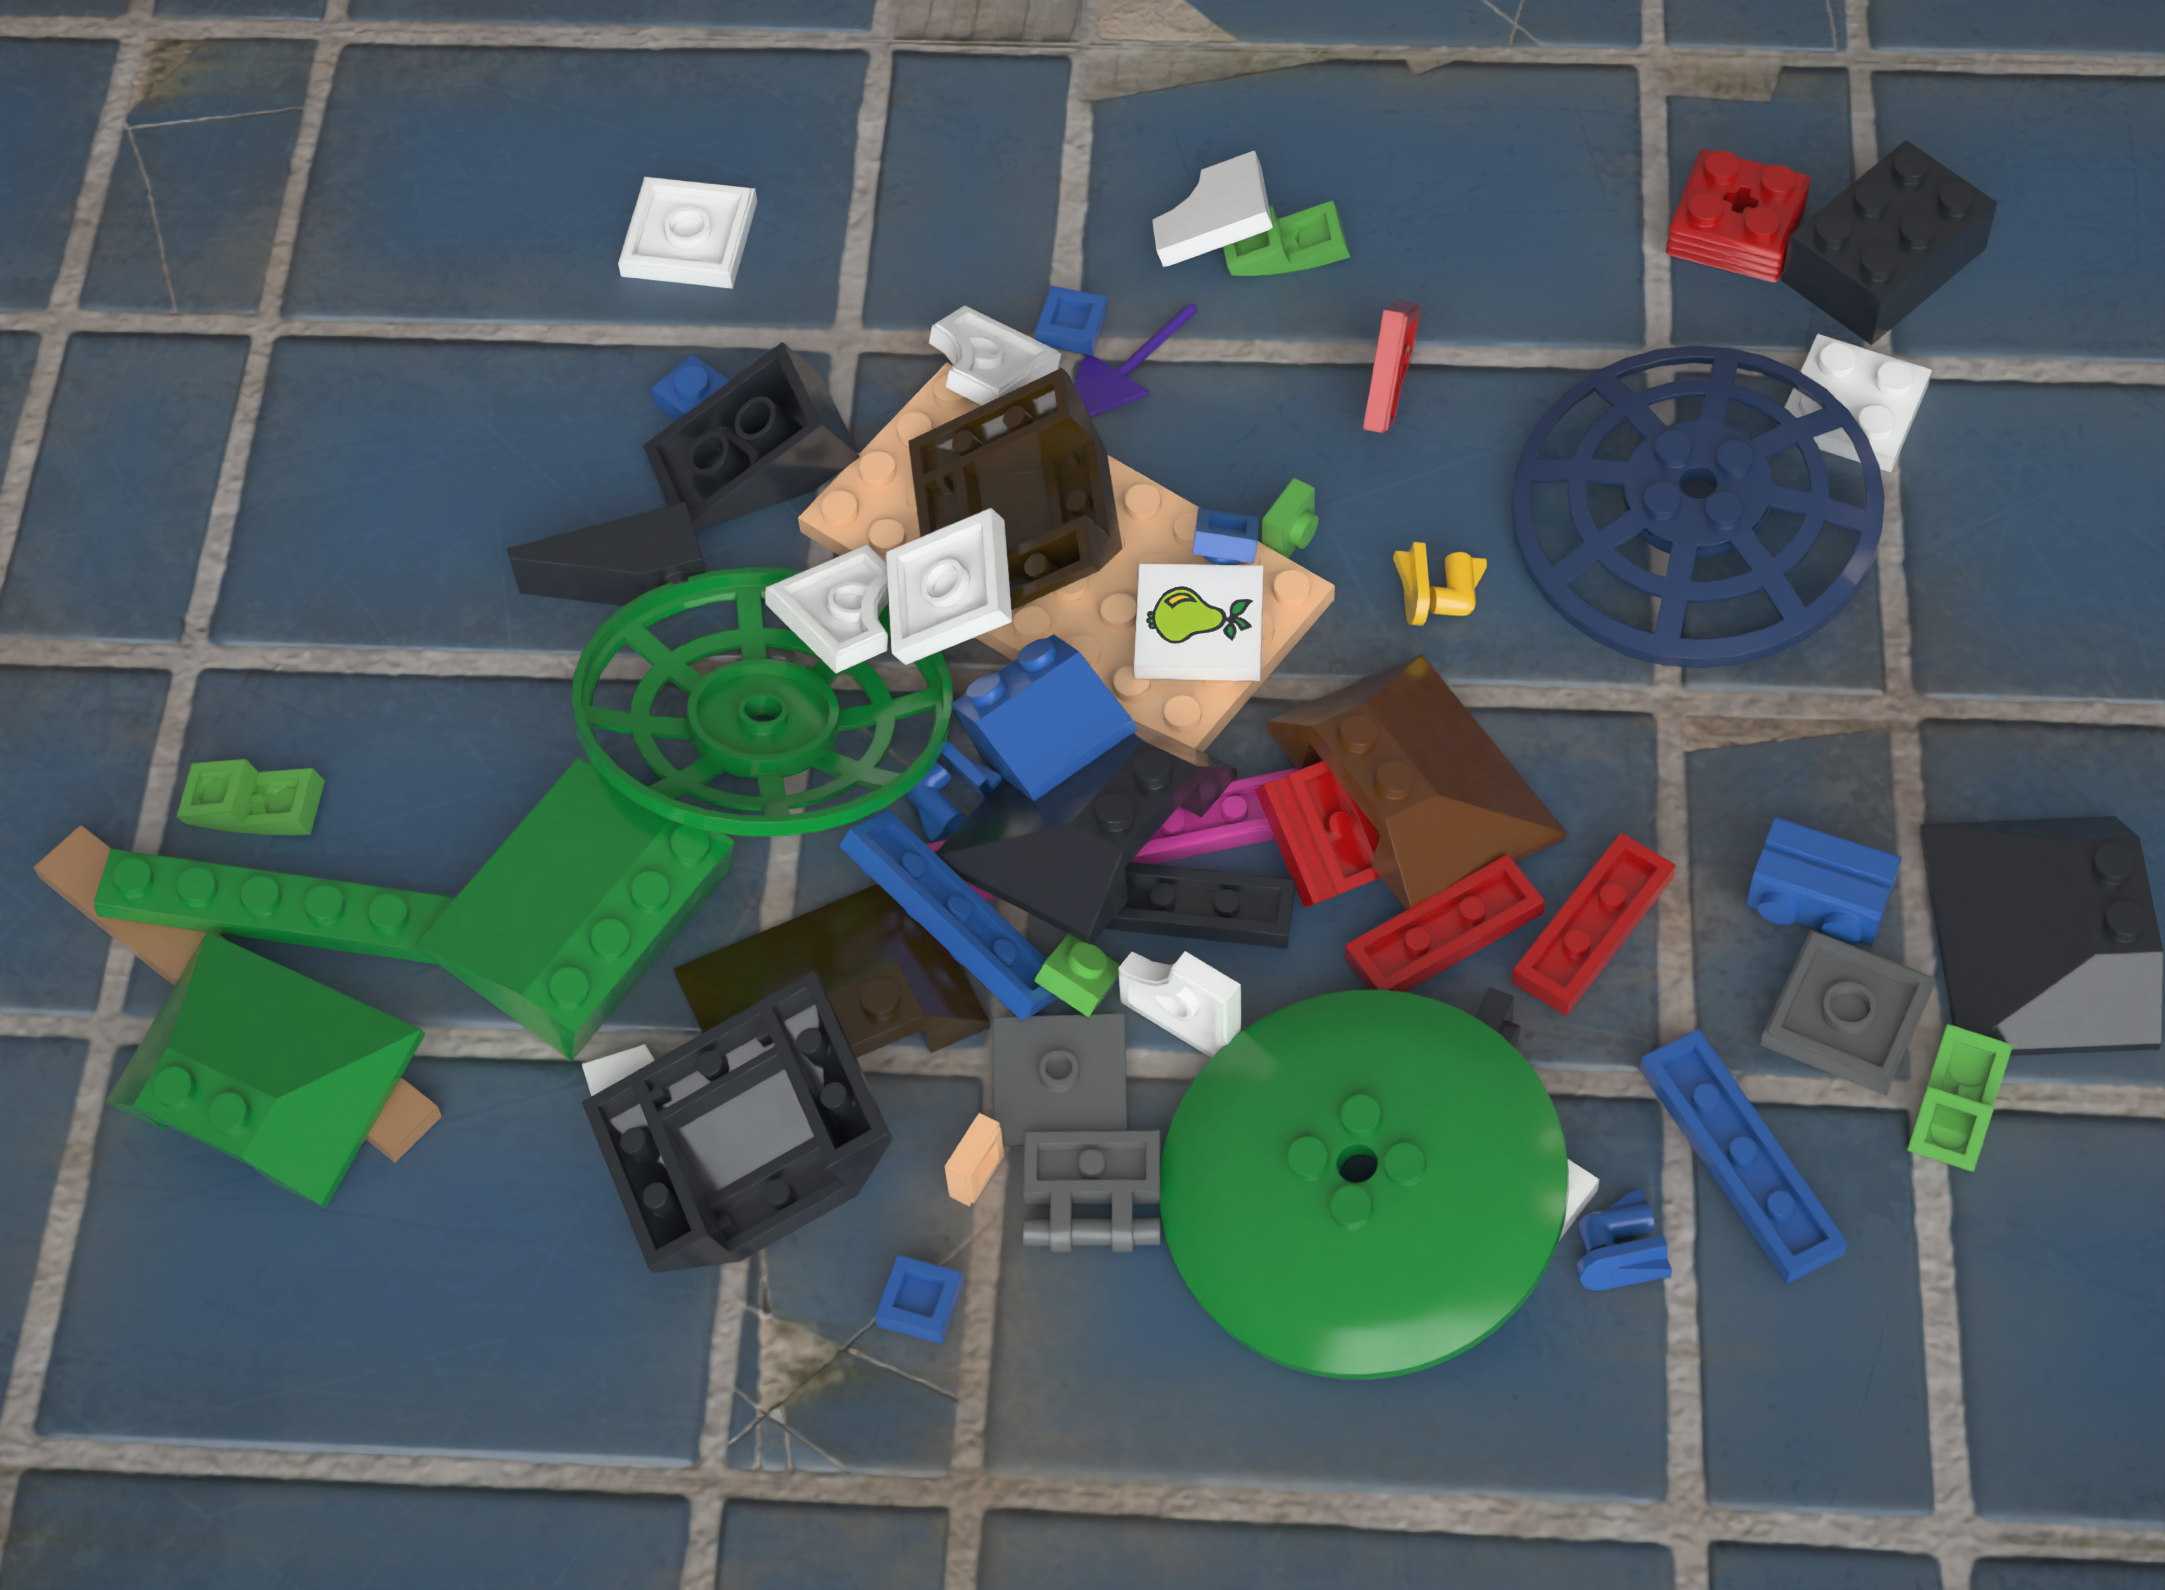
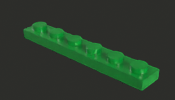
[93,849,456,965]

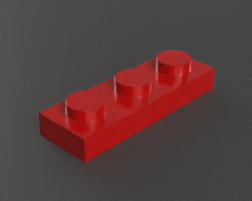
[1511,833,1676,1016]
[1344,854,1545,992]

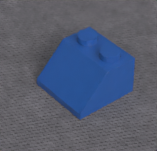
[951,634,1138,802]

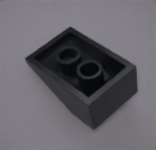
[643,342,860,532]

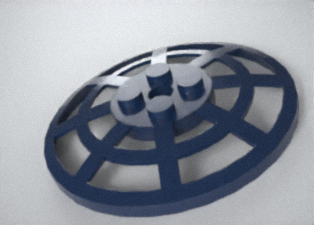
[1512,346,1885,668]

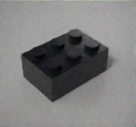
[1782,140,1998,346]

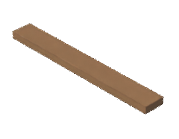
[34,825,442,1163]

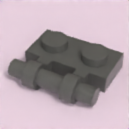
[1023,1130,1160,1253]

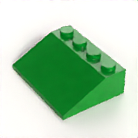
[416,758,735,1061]

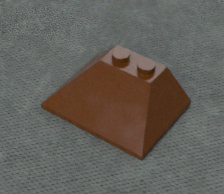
[1266,655,1567,910]

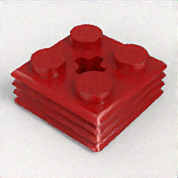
[1666,149,1811,282]

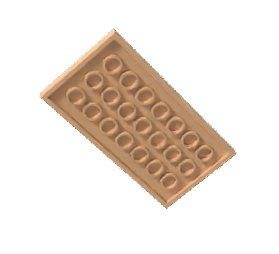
[798,362,1335,752]

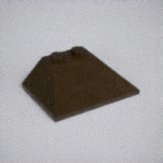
[908,368,1123,611]
[673,884,990,1058]

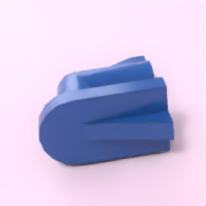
[906,740,1004,843]
[1576,1189,1672,1291]

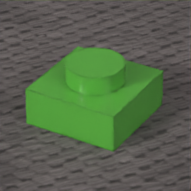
[1262,478,1319,558]
[1034,933,1120,1017]

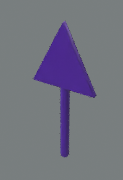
[1074,303,1197,418]

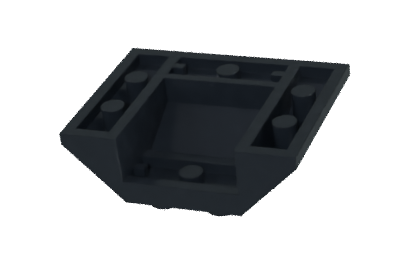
[935,721,1237,944]
[1919,816,2163,1056]
[582,971,893,1273]

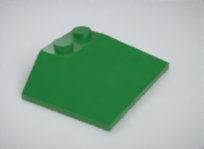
[106,932,425,1209]

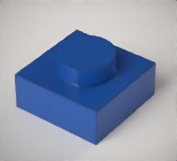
[1035,286,1108,356]
[651,354,730,420]
[1192,508,1259,565]
[875,1255,964,1345]

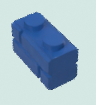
[1746,817,1902,947]

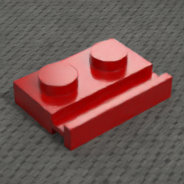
[1255,761,1381,909]

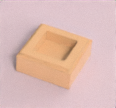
[945,1113,1004,1207]

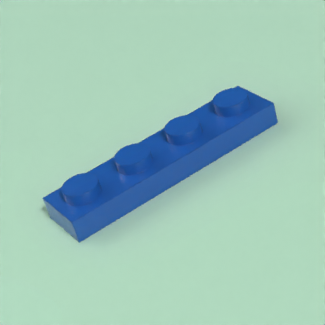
[839,809,1060,1021]
[1639,1029,1848,1285]

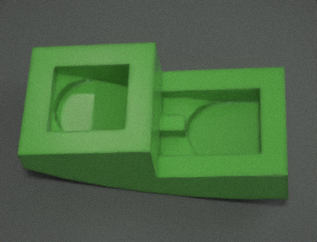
[1223,200,1350,276]
[176,759,325,835]
[1907,1024,2013,1172]

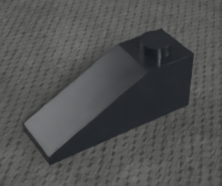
[507,502,706,606]

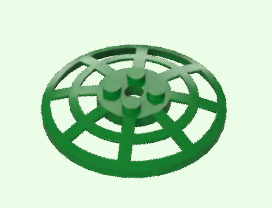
[572,567,953,837]

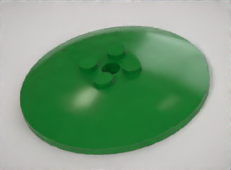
[1160,990,1569,1380]

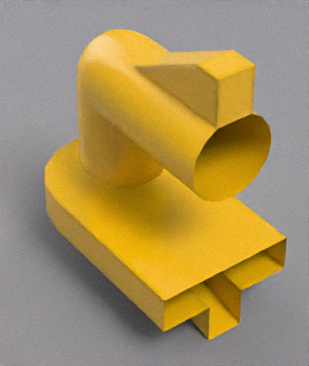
[1393,542,1487,626]

